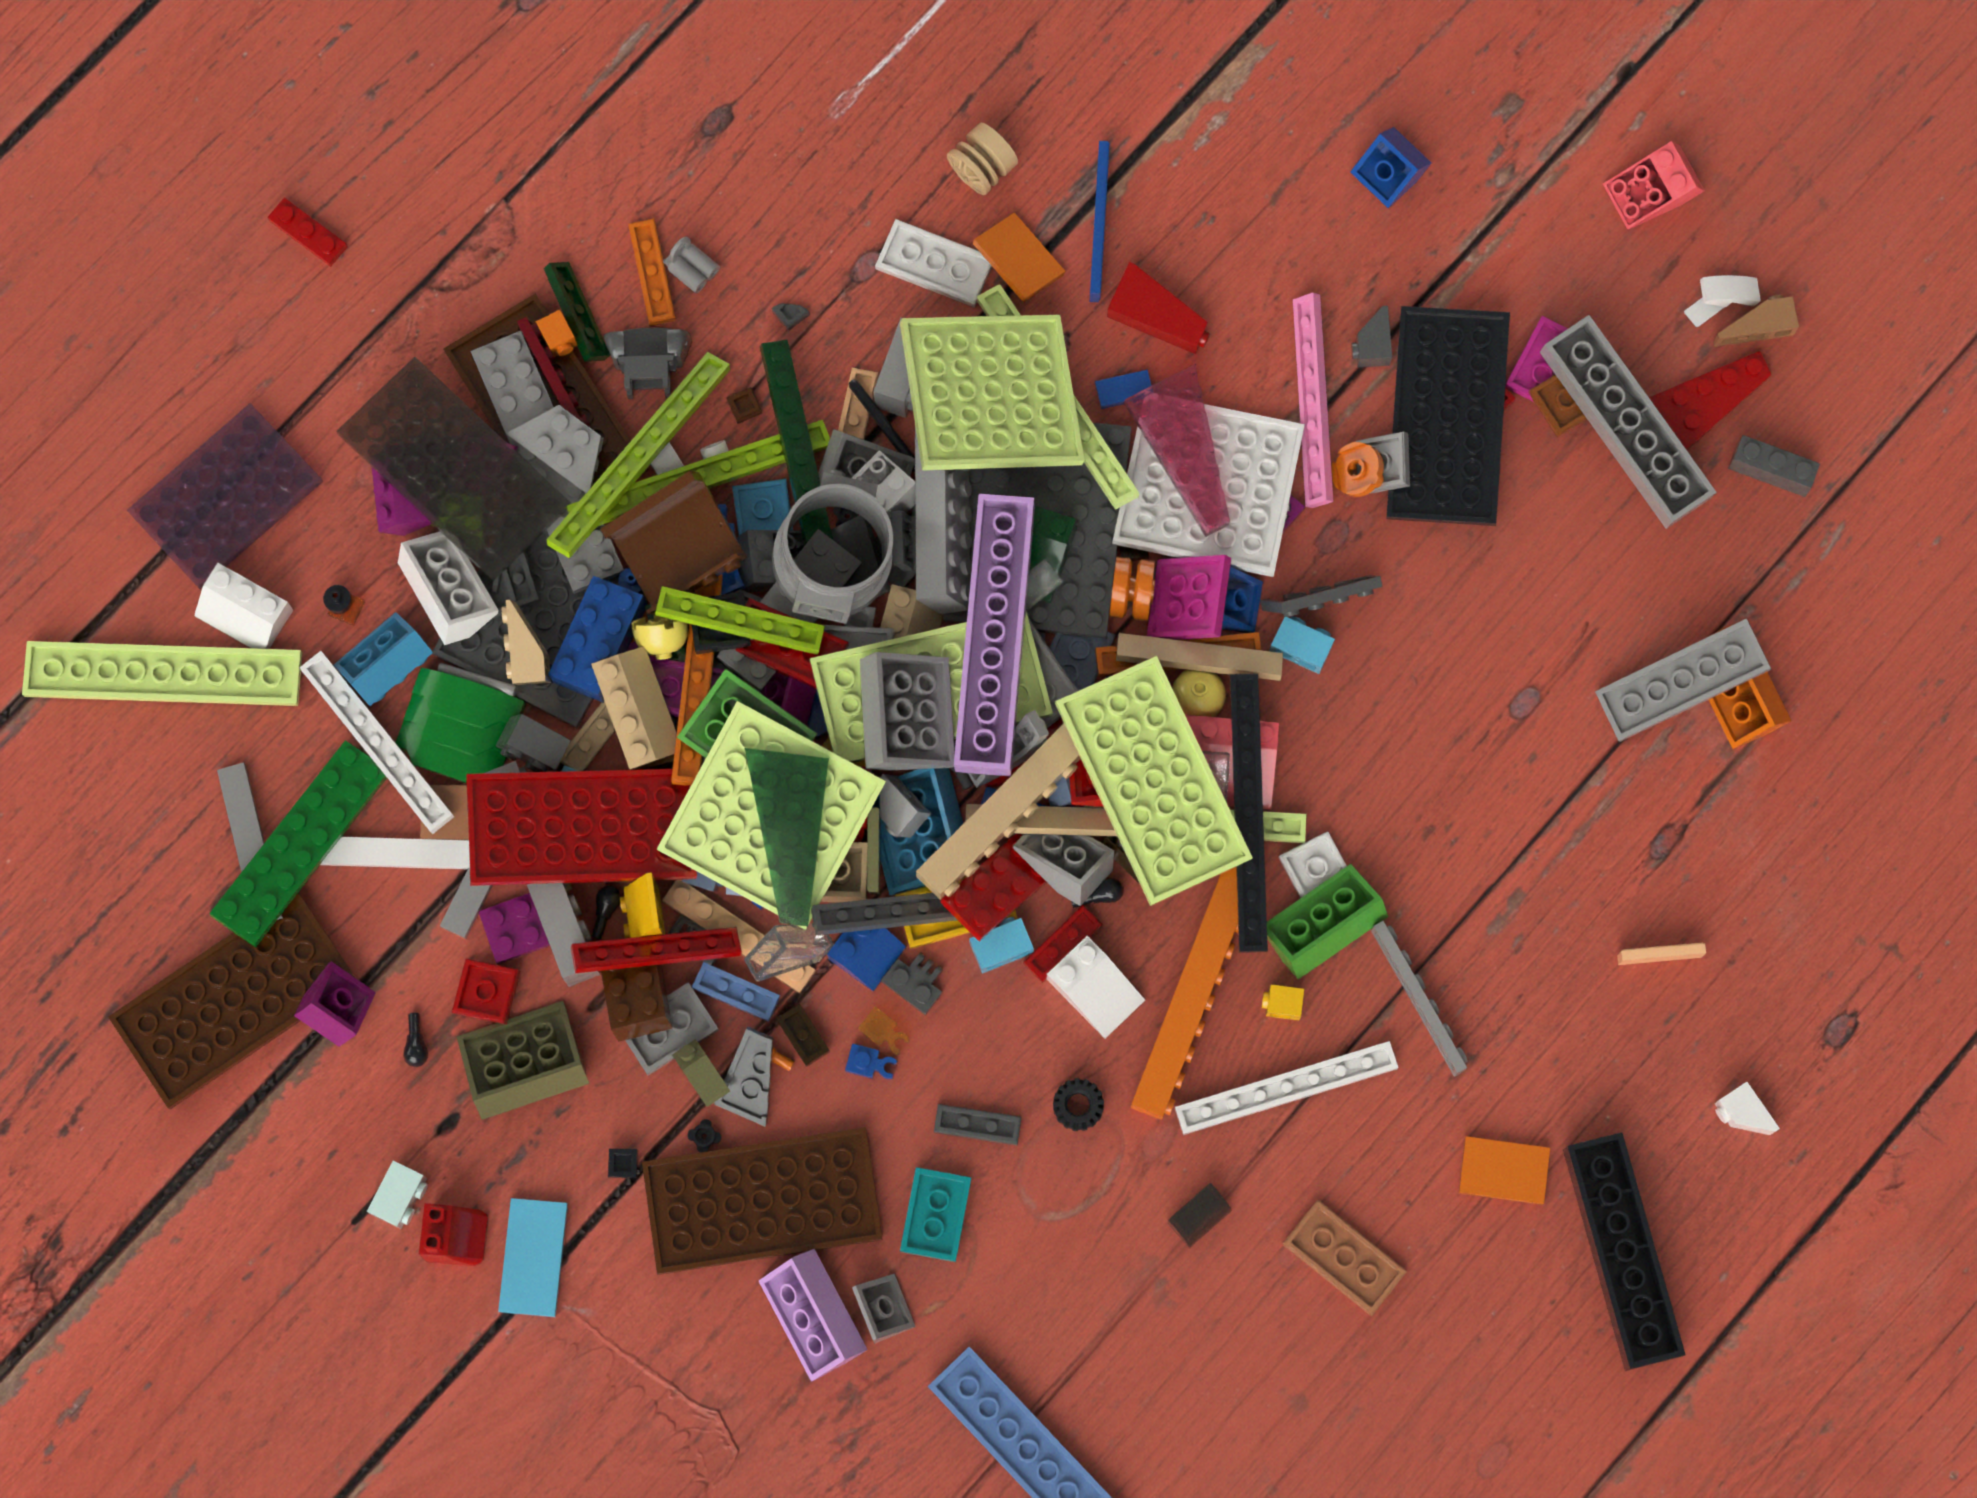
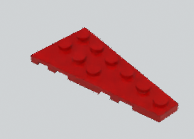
[1649,351,1772,450]

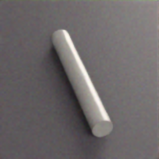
[437,663,518,696]

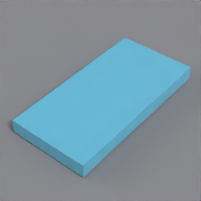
[498,1198,568,1317]

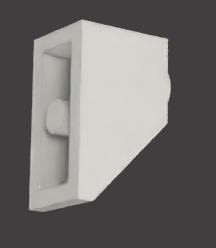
[1714,1082,1780,1135]

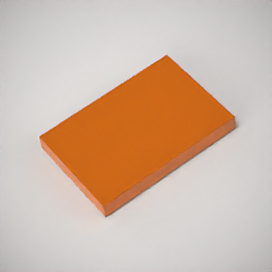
[973,212,1066,303]
[1458,1136,1550,1205]

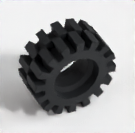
[1053,1078,1104,1131]

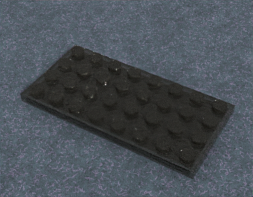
[336,357,571,581]

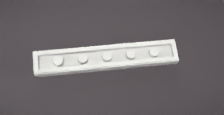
[320,837,470,869]

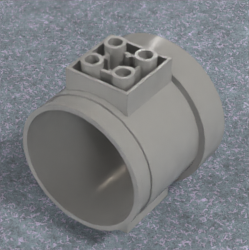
[772,470,893,624]

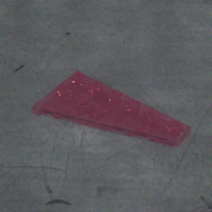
[1124,364,1230,537]

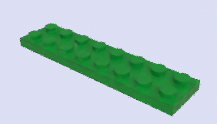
[209,740,387,947]

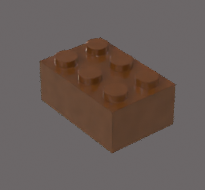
[601,964,673,1042]

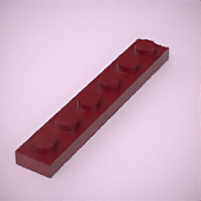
[517,317,604,464]

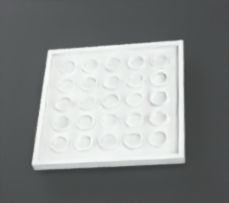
[1112,392,1305,577]

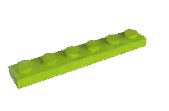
[655,586,825,655]

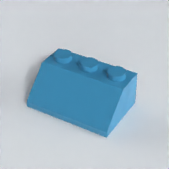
[333,612,433,706]

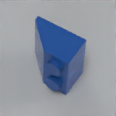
[1350,127,1432,208]
[1222,566,1263,633]
[827,928,906,992]

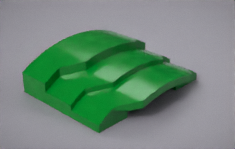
[395,668,526,783]

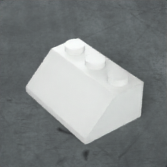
[194,563,293,649]

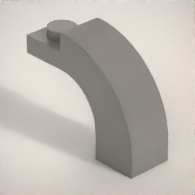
[968,710,1049,788]

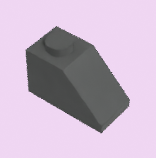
[1351,306,1392,368]

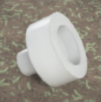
[700,440,729,459]

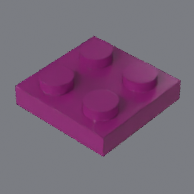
[478,893,550,965]

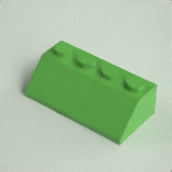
[1267,864,1388,980]

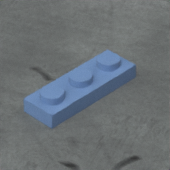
[692,962,780,1022]

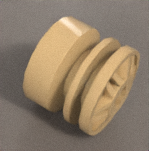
[947,122,1018,195]

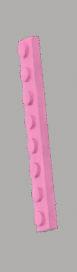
[1293,293,1333,508]

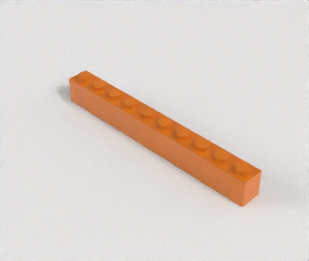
[1131,867,1238,1120]

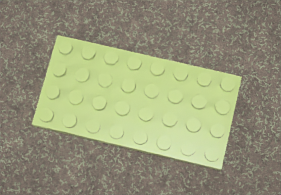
[810,612,1053,763]
[1055,656,1253,906]

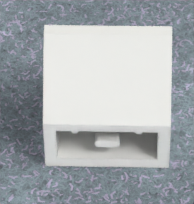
[852,450,916,520]

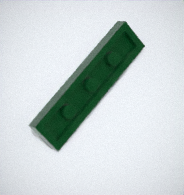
[543,262,610,362]

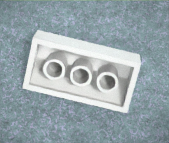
[398,528,499,645]

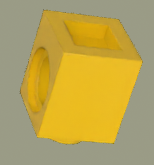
[1262,985,1304,1020]

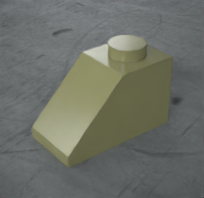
[672,1039,730,1107]

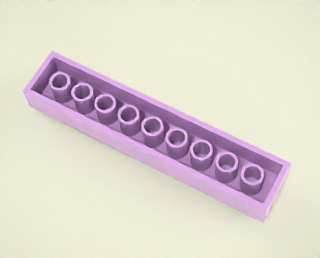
[954,494,1035,776]

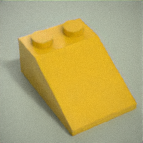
[620,873,665,938]

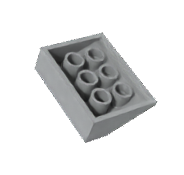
[860,652,955,770]

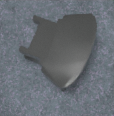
[604,328,692,399]

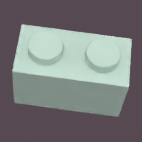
[367,1161,428,1229]

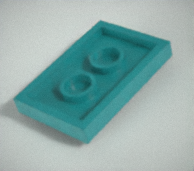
[900,1167,972,1262]

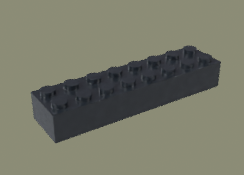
[1563,1132,1686,1371]

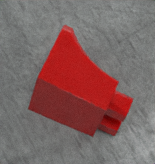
[419,1203,488,1266]

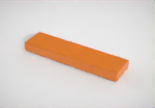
[628,218,676,326]

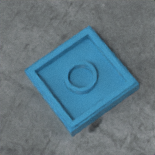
[732,479,793,536]

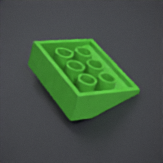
[677,669,818,758]

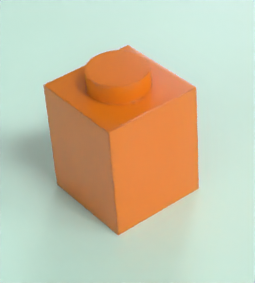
[536,310,577,357]

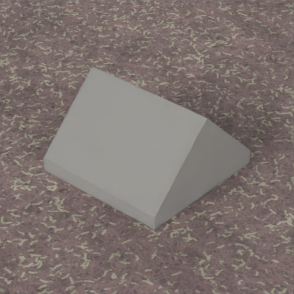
[852,1274,916,1344]

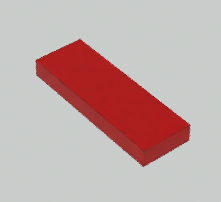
[1023,905,1103,983]

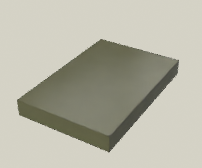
[867,808,881,895]

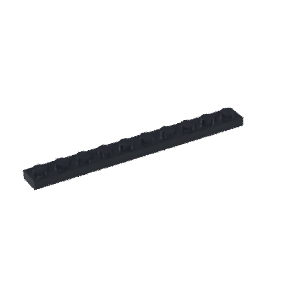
[1230,674,1268,953]

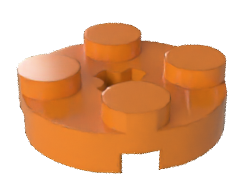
[1331,442,1384,497]

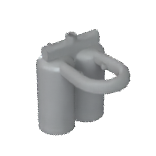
[663,236,720,293]

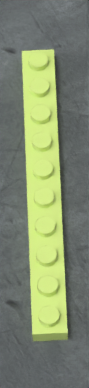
[977,284,1139,510]

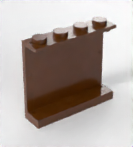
[600,471,747,615]

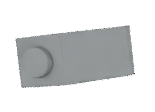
[880,774,931,838]

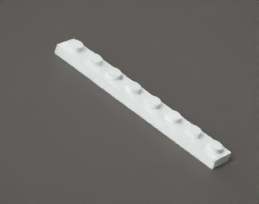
[300,651,454,834]
[1175,1041,1398,1135]

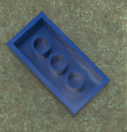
[548,576,648,703]

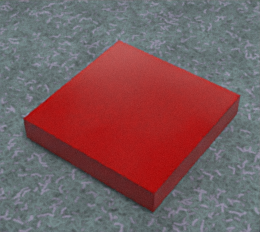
[452,959,521,1025]

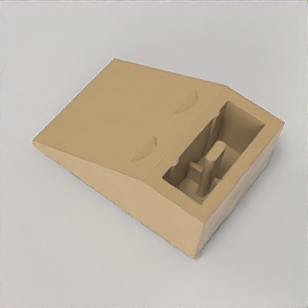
[502,600,551,685]

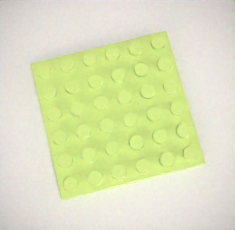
[900,315,1085,470]
[657,701,886,930]

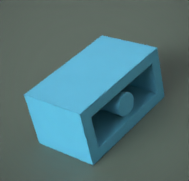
[1270,616,1335,674]
[969,917,1034,974]

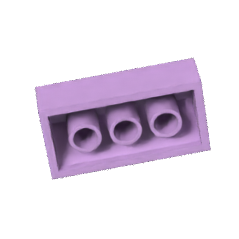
[759,1249,868,1382]

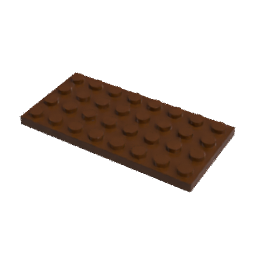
[443,293,649,486]
[108,892,357,1109]
[642,1127,883,1275]

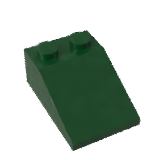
[1027,506,1078,603]

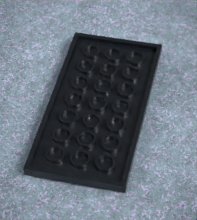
[1386,306,1510,526]

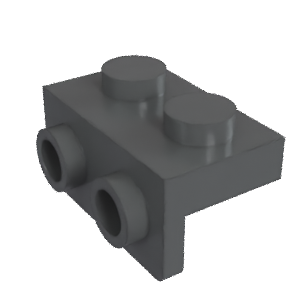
[890,510,916,572]

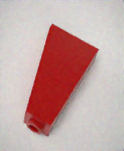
[1107,262,1210,354]

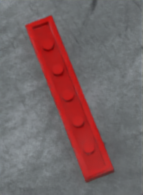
[570,927,742,973]

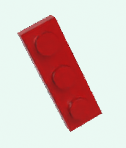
[267,197,348,267]

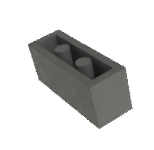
[1728,435,1820,497]

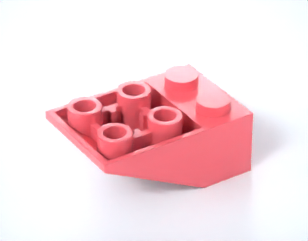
[1603,141,1705,230]

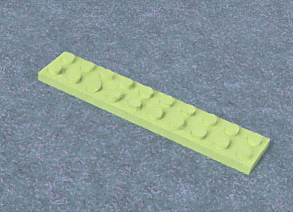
[22,641,302,706]

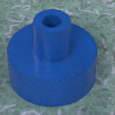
[618,568,643,594]

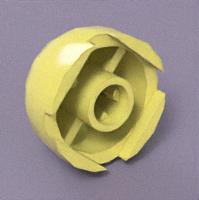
[632,615,688,660]
[1172,670,1226,717]

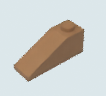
[1713,295,1799,347]

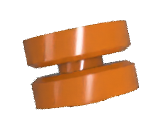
[1110,556,1155,621]

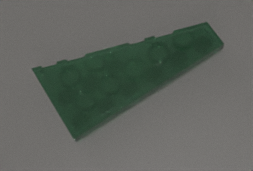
[745,748,829,926]

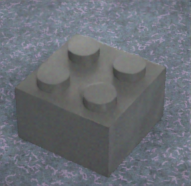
[495,714,571,772]

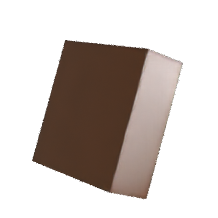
[726,387,762,424]

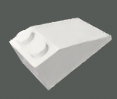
[1047,936,1145,1039]

